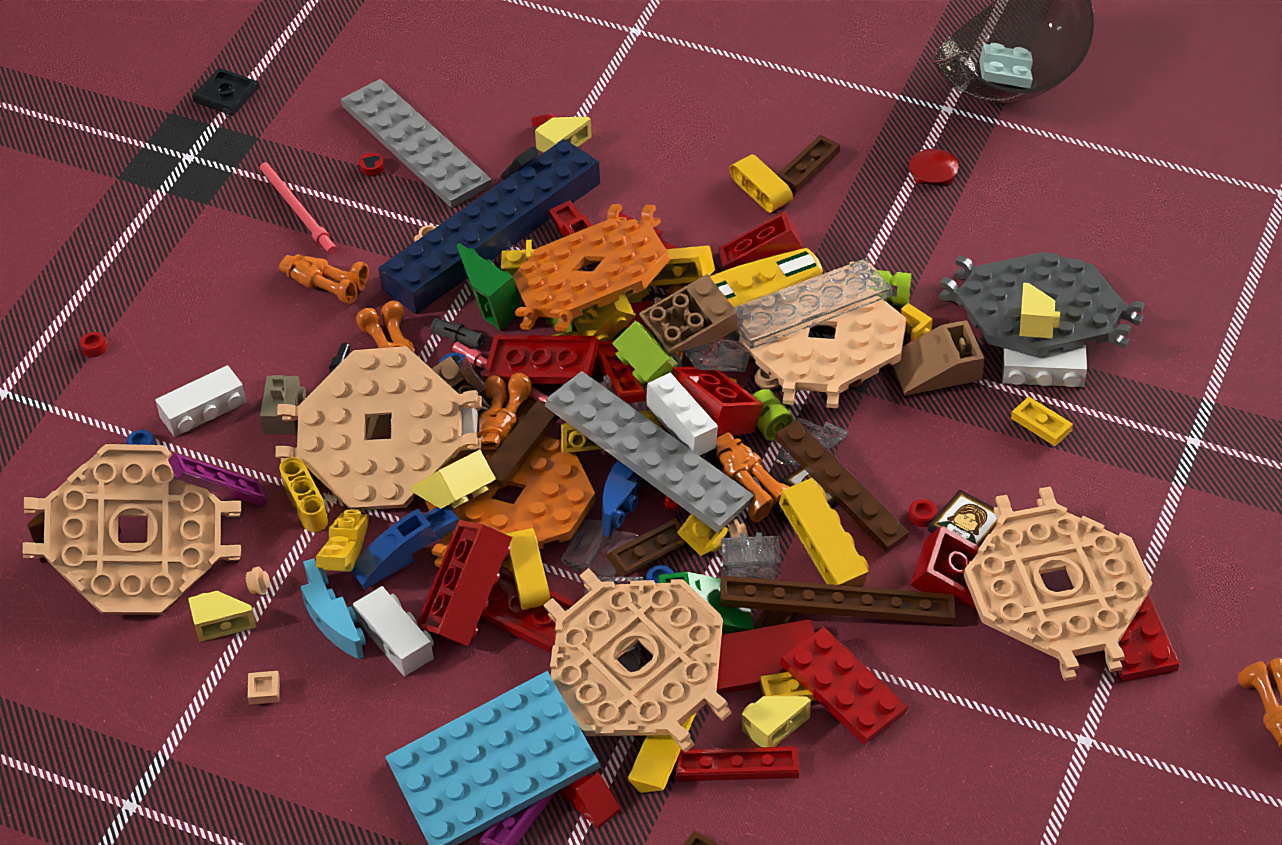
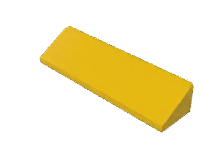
[628,713,696,793]

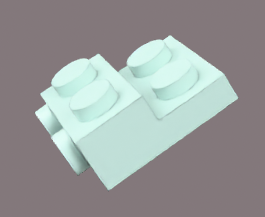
[979,43,1033,88]

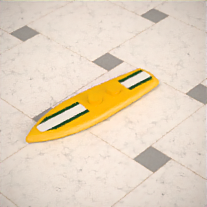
[710,248,823,312]

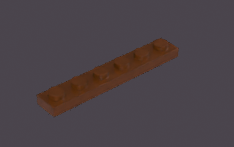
[775,420,909,553]

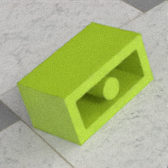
[612,320,678,384]

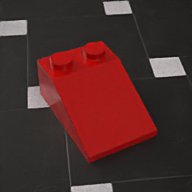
[719,211,804,270]
[671,366,763,437]
[910,525,980,609]

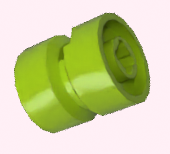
[872,270,912,306]
[752,389,794,441]

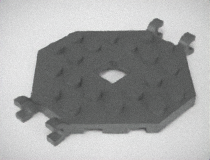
[939,252,1145,357]

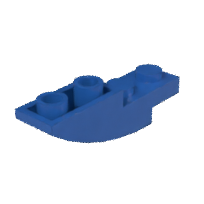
[602,460,645,537]
[351,505,459,590]

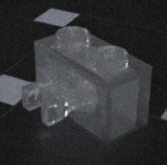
[721,533,781,580]

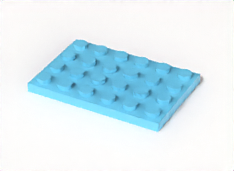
[385,671,601,845]

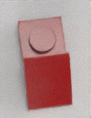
[557,773,621,829]

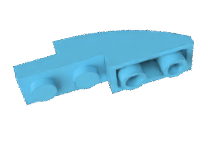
[301,558,366,659]

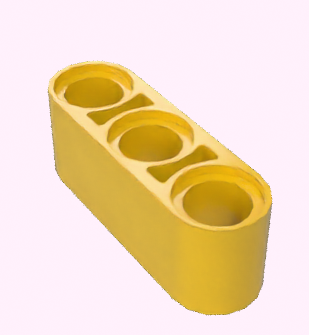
[730,154,793,213]
[279,457,328,532]
[505,528,551,610]

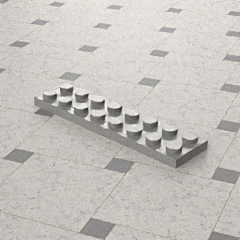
[341,79,492,208]
[545,371,754,533]

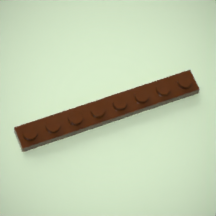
[719,576,955,625]

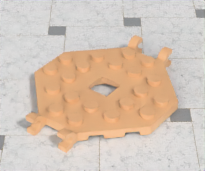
[739,262,906,408]
[276,346,482,510]
[23,444,241,615]
[964,487,1152,681]
[544,568,731,753]

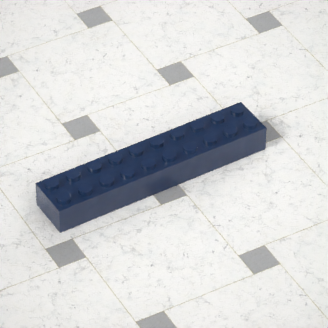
[378,139,600,314]

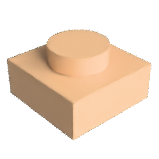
[248,671,280,705]

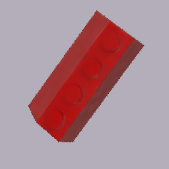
[417,520,512,646]

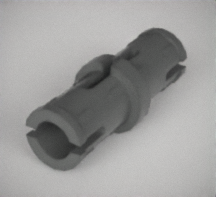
[431,317,485,350]

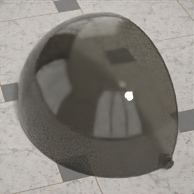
[931,0,1094,103]

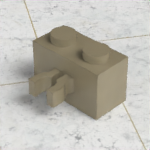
[260,375,306,434]

